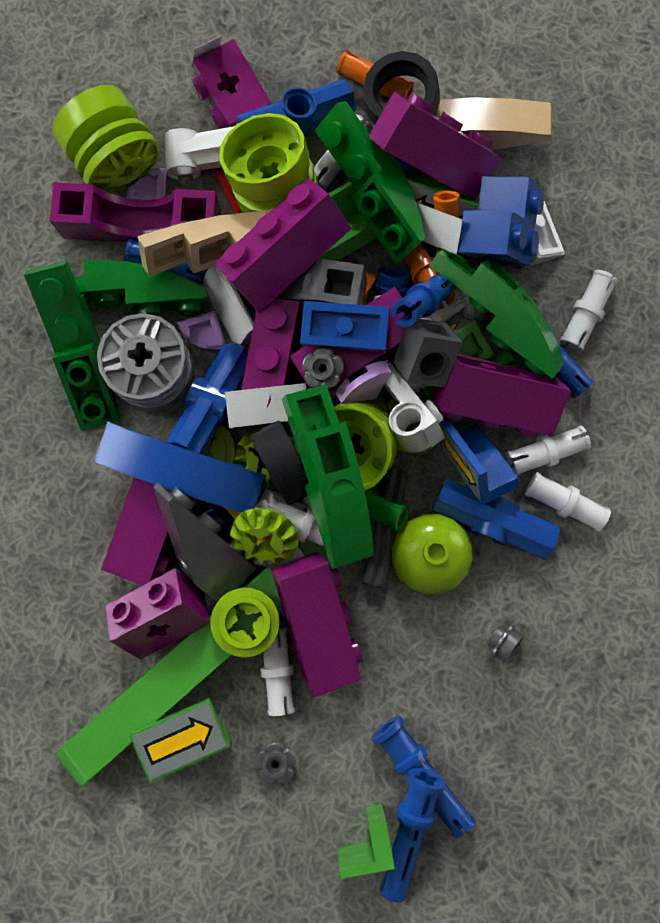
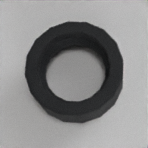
[363,51,440,125]
[250,421,309,505]

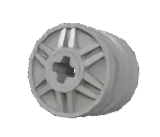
[97,313,195,412]

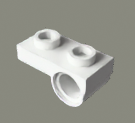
[384,363,445,452]

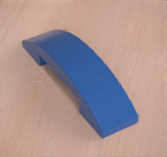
[94,422,266,512]

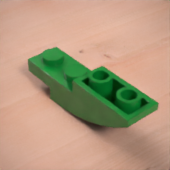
[315,101,425,264]
[429,250,564,379]
[24,260,120,431]
[74,260,211,317]
[281,384,374,569]

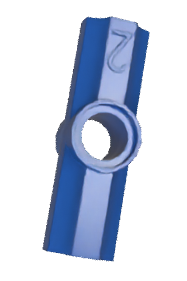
[236,80,356,139]
[166,342,248,455]
[431,478,560,560]

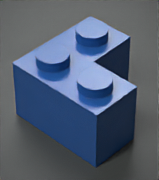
[459,176,544,266]

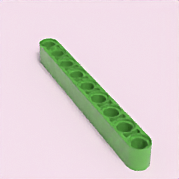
[54,540,330,787]

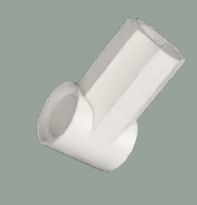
[164,126,235,180]

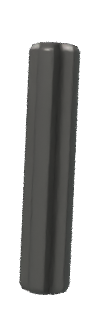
[363,468,408,588]

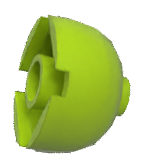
[391,513,473,595]

